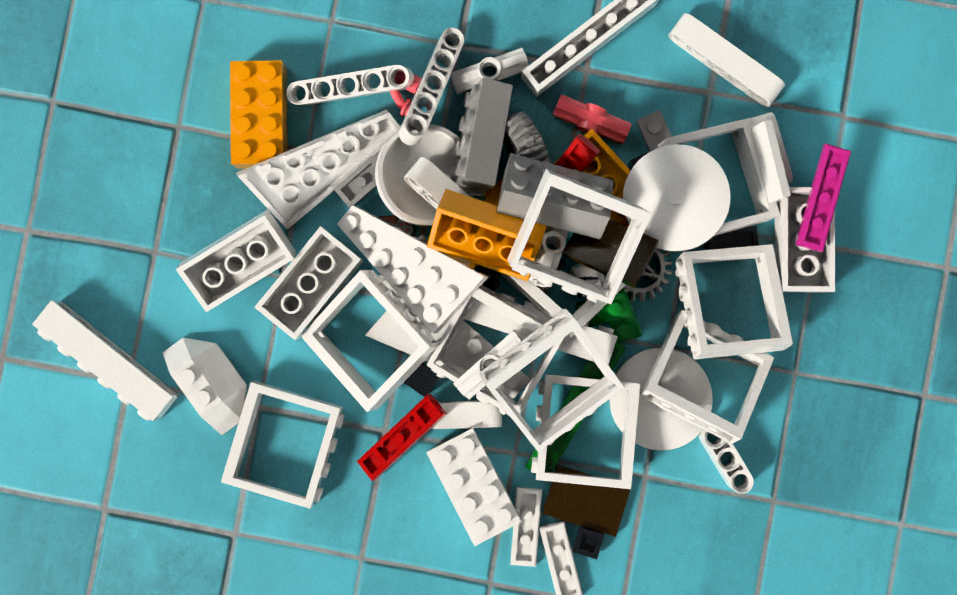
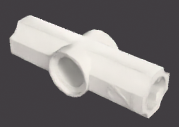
[450,48,529,95]
[529,226,569,287]
[454,330,524,399]

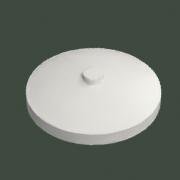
[375,124,474,227]
[623,144,731,251]
[609,348,713,450]

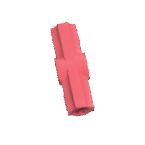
[552,94,632,145]

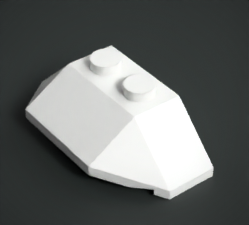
[162,338,247,435]

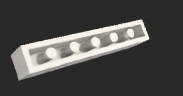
[521,0,659,98]
[464,293,618,364]
[32,300,179,421]

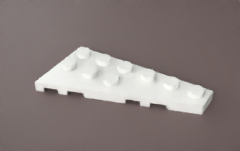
[236,110,401,230]
[337,205,488,333]
[365,297,531,399]

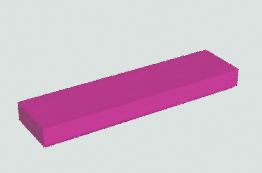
[795,144,851,252]

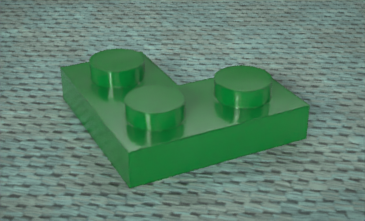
[575,288,643,343]

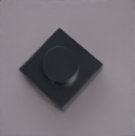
[572,526,604,559]

